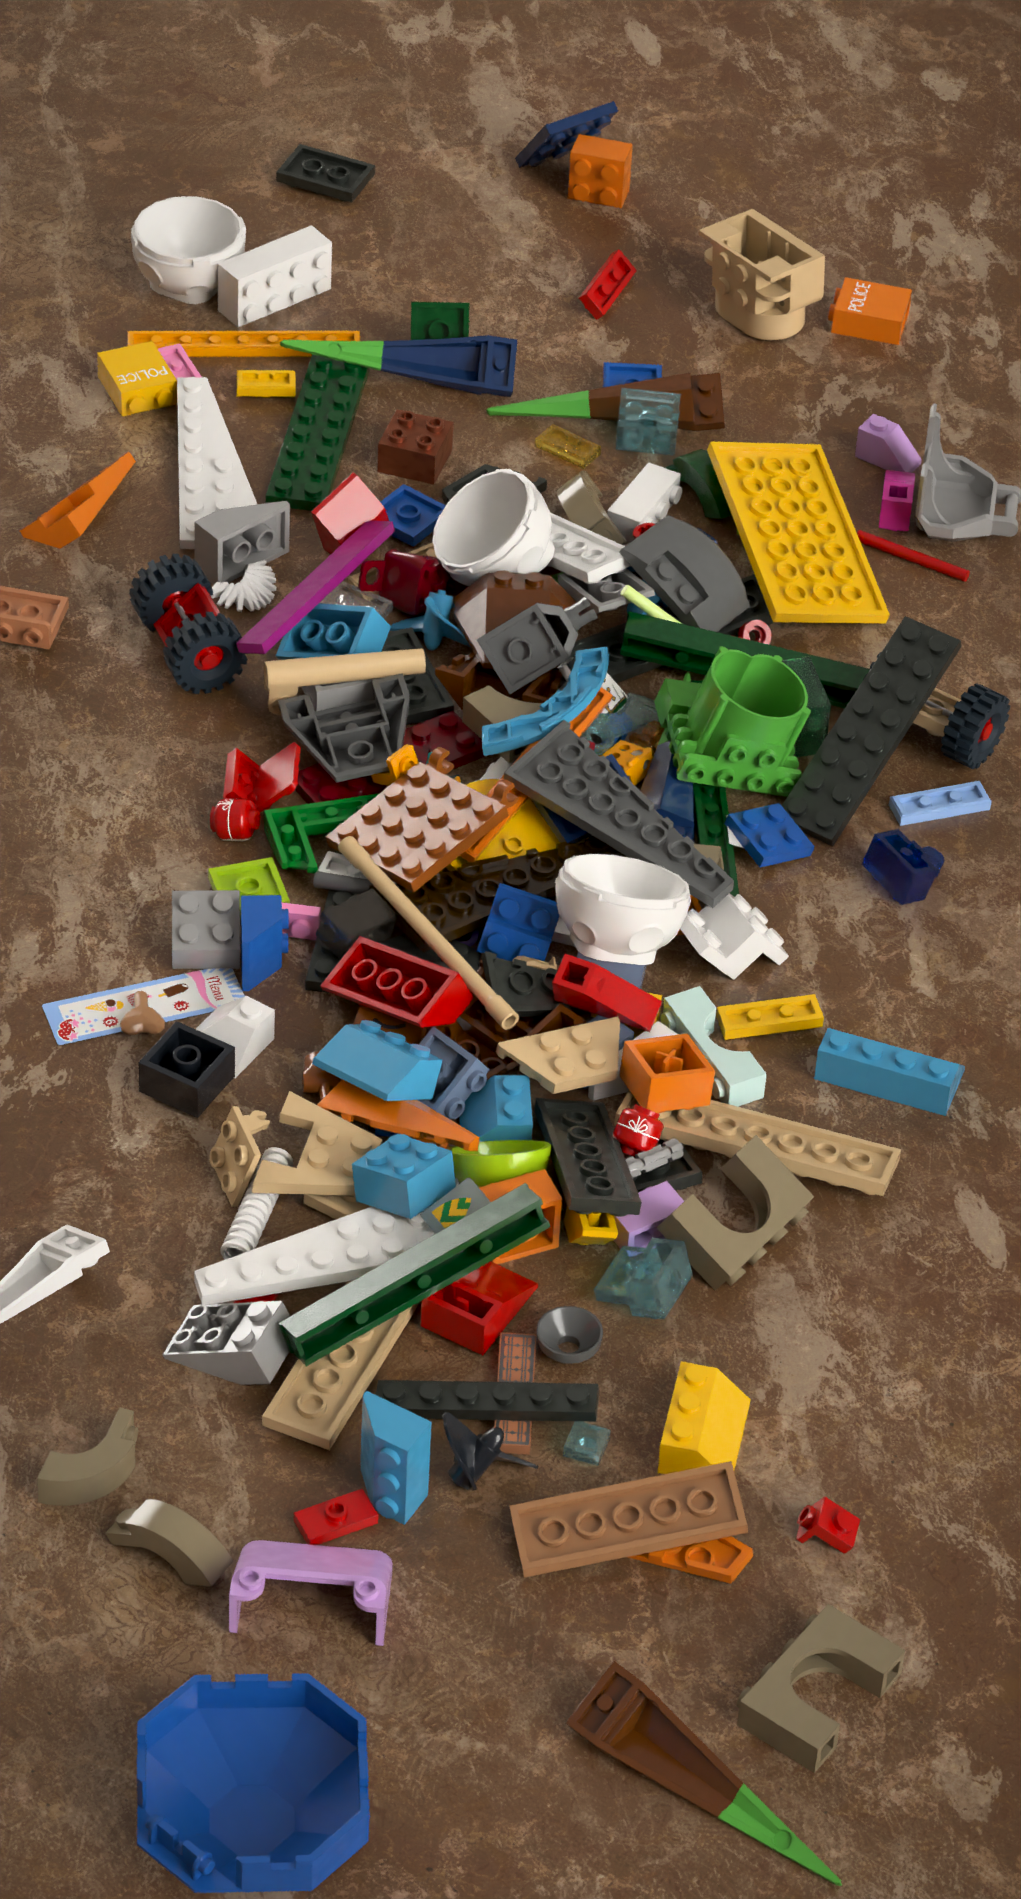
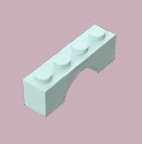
[660,986,766,1107]

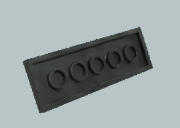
[534,1098,642,1217]

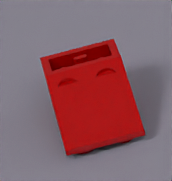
[421,1261,538,1356]

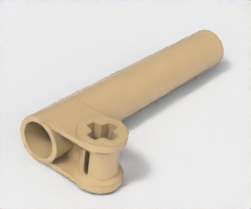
[263,648,426,715]

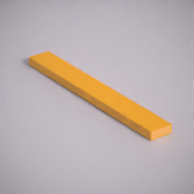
[127,331,360,357]

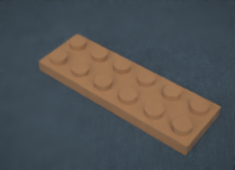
[509,1461,748,1578]

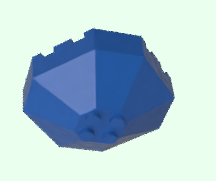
[137,1673,369,1893]

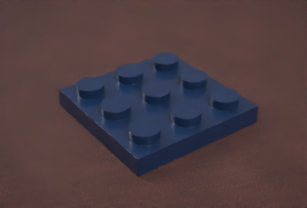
[515,101,618,168]

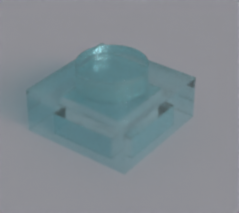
[563,1421,611,1466]

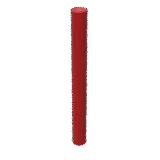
[857,530,970,582]

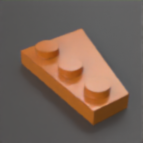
[628,1536,753,1584]

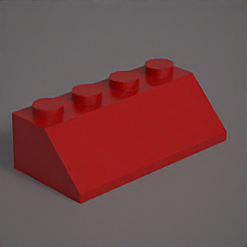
[320,936,473,1028]

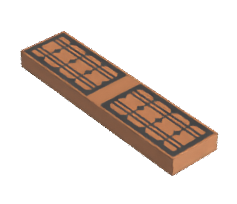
[494,1332,537,1455]

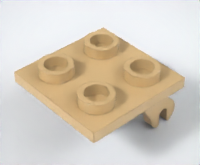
[210,1106,270,1207]

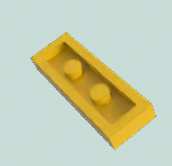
[716,994,824,1040]

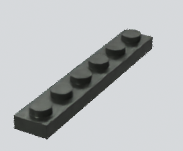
[376,1380,599,1422]

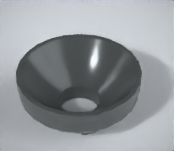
[536,1306,603,1364]

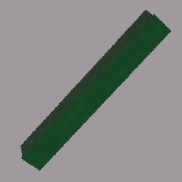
[620,611,870,709]
[278,1183,551,1367]

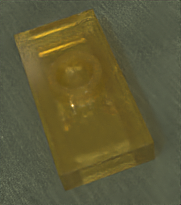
[535,424,601,469]

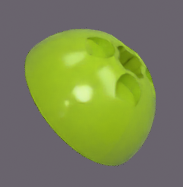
[447,1140,551,1187]

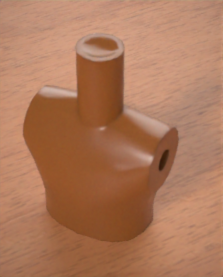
[302,1051,342,1101]

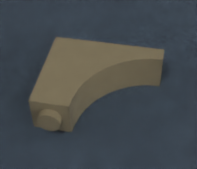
[462,686,542,763]

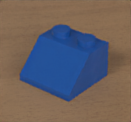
[241,895,289,991]

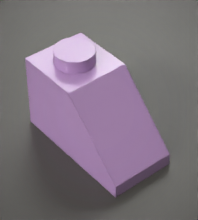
[855,414,921,473]

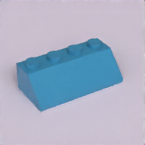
[814,1028,965,1116]

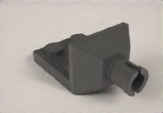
[477,596,598,694]

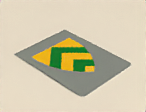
[420,1178,491,1234]

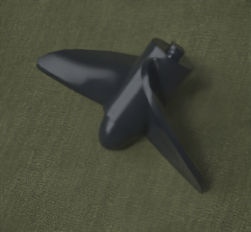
[443,1412,539,1491]

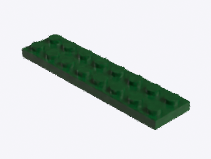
[266,354,370,511]

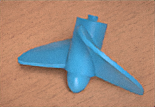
[390,590,471,651]

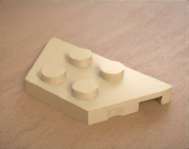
[496,1016,620,1094]

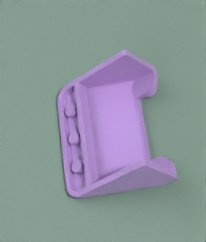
[229,1540,393,1646]

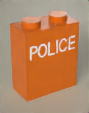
[828,277,912,345]

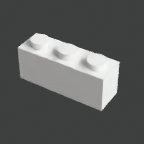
[607,462,682,543]

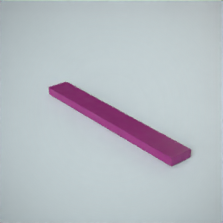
[236,521,395,654]

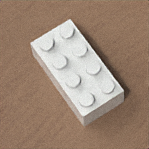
[218,225,332,327]

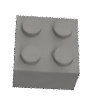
[172,890,240,969]

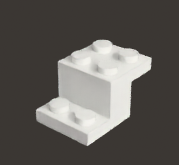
[680,893,789,980]

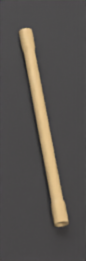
[338,836,519,1030]

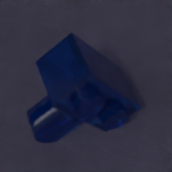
[862,829,945,905]

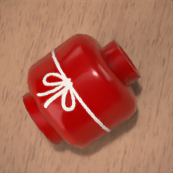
[210,798,261,841]
[613,1104,664,1158]

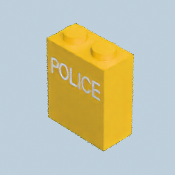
[97,341,177,417]

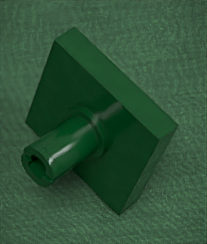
[410,301,470,340]

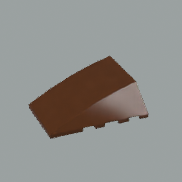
[435,650,563,710]
[436,958,586,1080]

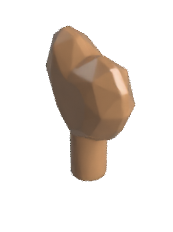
[120,991,165,1036]

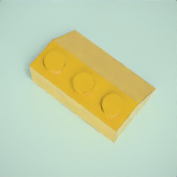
[658,1361,751,1474]

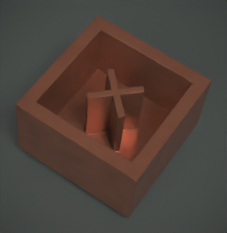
[377,409,454,485]

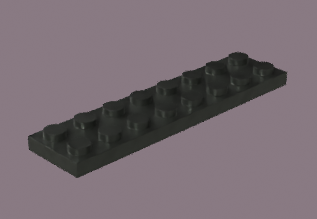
[782,616,962,846]

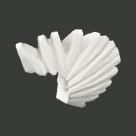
[211,560,277,612]

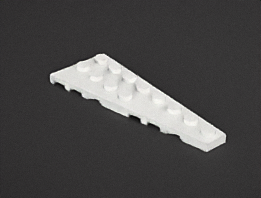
[177,377,258,549]
[194,1178,459,1306]

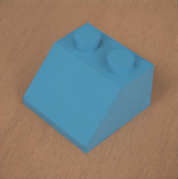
[459,1075,533,1142]

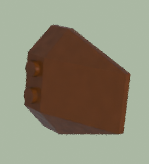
[454,570,577,669]

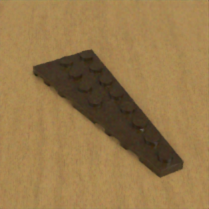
[369,836,629,953]

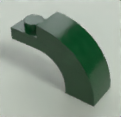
[664,449,732,519]

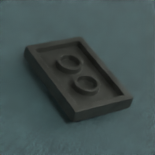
[276,144,375,203]

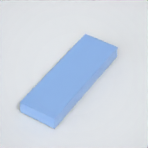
[889,781,991,826]

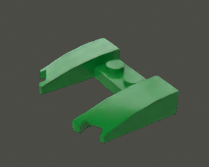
[264,793,380,874]

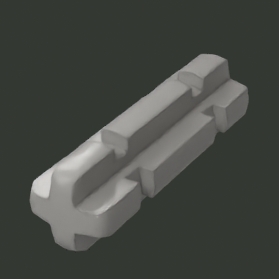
[625,1138,683,1178]

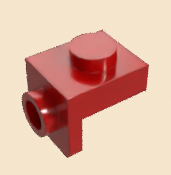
[796,1496,860,1554]

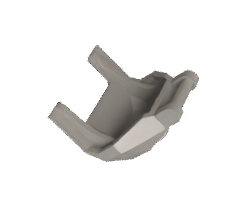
[915,404,1021,541]

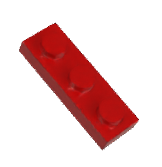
[579,249,637,320]

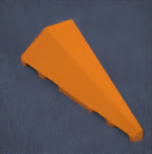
[19,452,136,549]
[317,1079,480,1151]

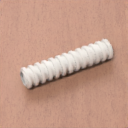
[220,1147,293,1260]

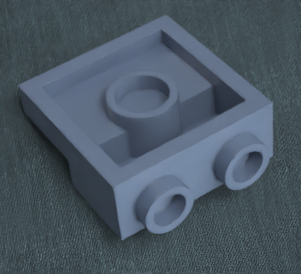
[418,1026,490,1120]

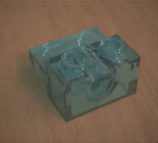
[616,388,681,456]
[594,1238,693,1320]

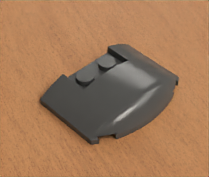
[619,515,750,632]

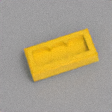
[237,370,296,398]

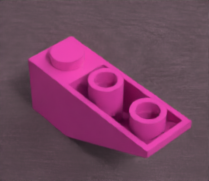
[879,470,915,532]

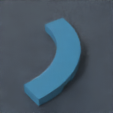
[482,647,609,756]

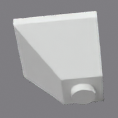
[196,996,275,1078]

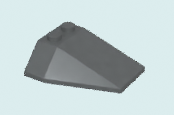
[278,673,410,782]

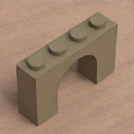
[657,1135,814,1291]
[737,1604,905,1773]

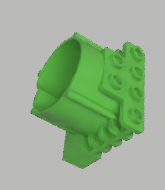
[654,646,811,797]

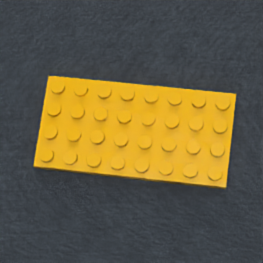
[707,442,890,624]

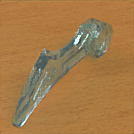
[581,692,660,757]

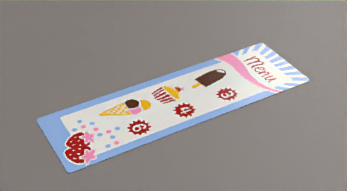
[42,968,245,1045]

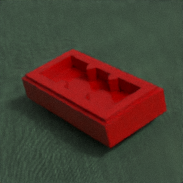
[294,1488,378,1545]

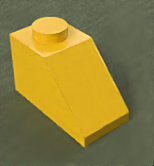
[564,1206,618,1245]

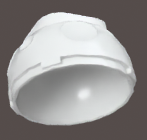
[131,196,246,304]
[432,469,555,586]
[555,854,691,965]

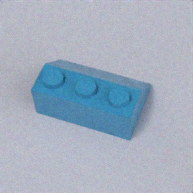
[276,603,391,660]
[312,1020,443,1101]
[360,1391,432,1525]

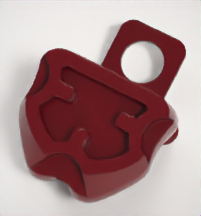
[358,549,449,615]

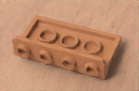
[0,586,69,650]

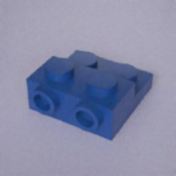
[477,883,560,961]

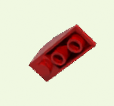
[552,954,662,1032]

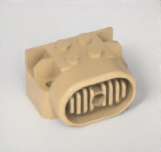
[699,209,825,340]

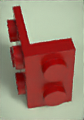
[223,742,300,812]

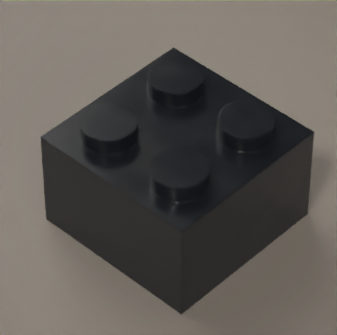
[138,1021,235,1118]

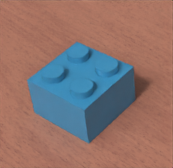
[352,1134,456,1219]

